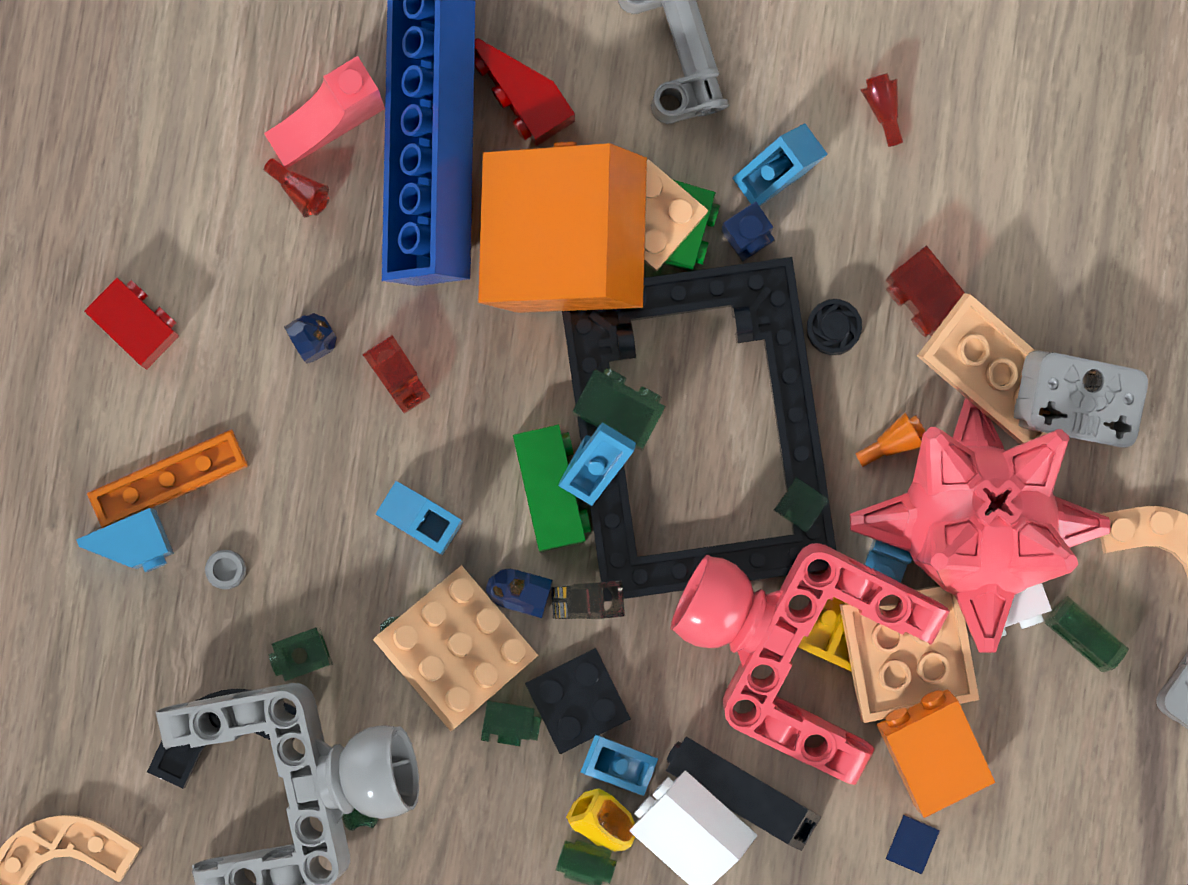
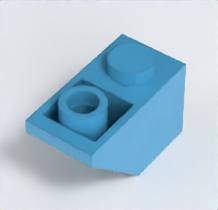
[376,481,463,555]

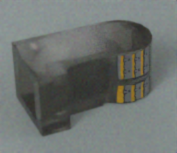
[551,580,625,619]

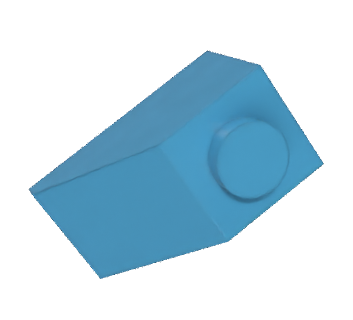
[732,123,828,206]
[76,508,174,572]

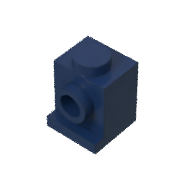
[721,201,775,262]

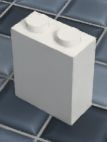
[629,770,758,885]

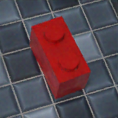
[84,278,179,370]

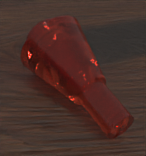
[860,73,903,147]
[263,158,330,217]

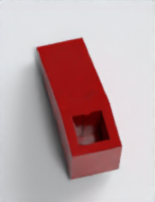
[474,38,575,147]

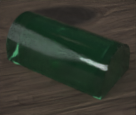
[1044,596,1129,672]

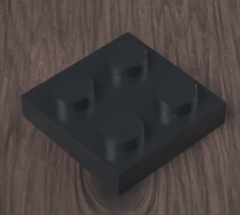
[525,648,631,754]

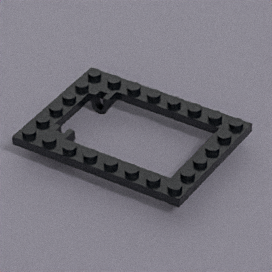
[562,257,837,602]

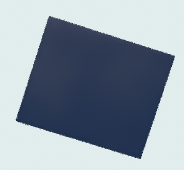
[886,815,940,874]

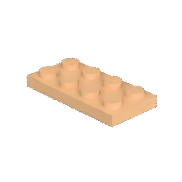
[917,293,1051,444]

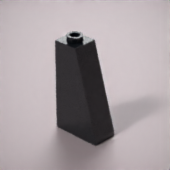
[666,737,821,851]

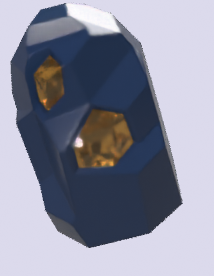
[284,313,337,364]
[485,568,553,618]

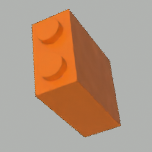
[876,689,996,818]

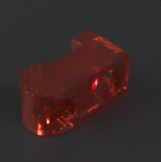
[363,335,430,414]

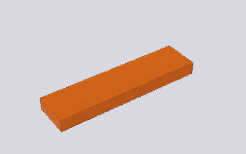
[87,429,249,528]

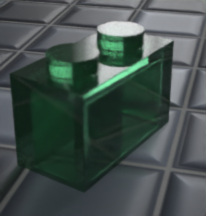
[572,368,666,451]

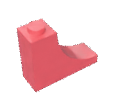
[264,56,385,169]

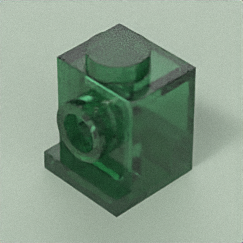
[268,627,333,681]
[481,700,542,746]

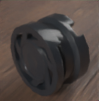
[806,299,862,356]

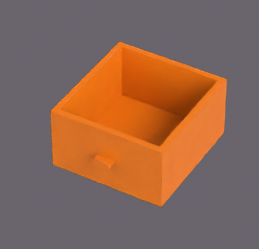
[478,142,647,313]

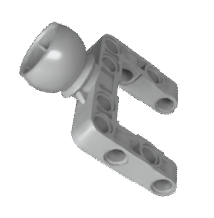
[155,683,419,885]

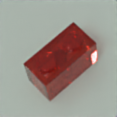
[886,245,965,337]

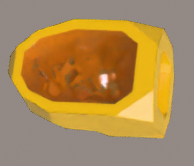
[566,788,635,852]

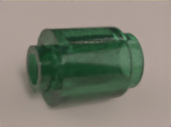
[555,839,617,885]

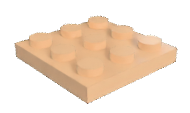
[373,565,539,731]
[840,585,979,723]

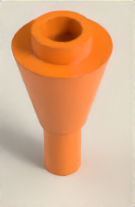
[855,412,926,467]

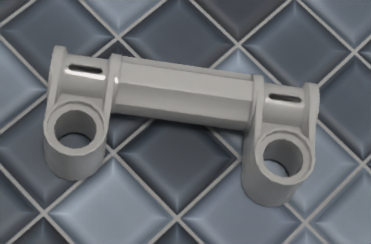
[618,0,729,124]

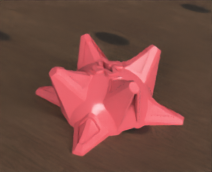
[850,399,1111,653]

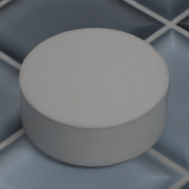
[205,550,246,590]

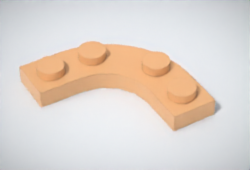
[1100,506,1188,577]
[0,815,142,885]

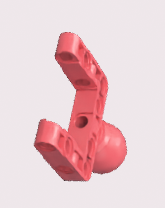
[670,543,950,785]

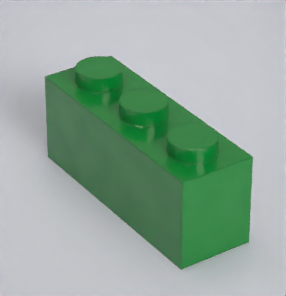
[513,424,591,553]

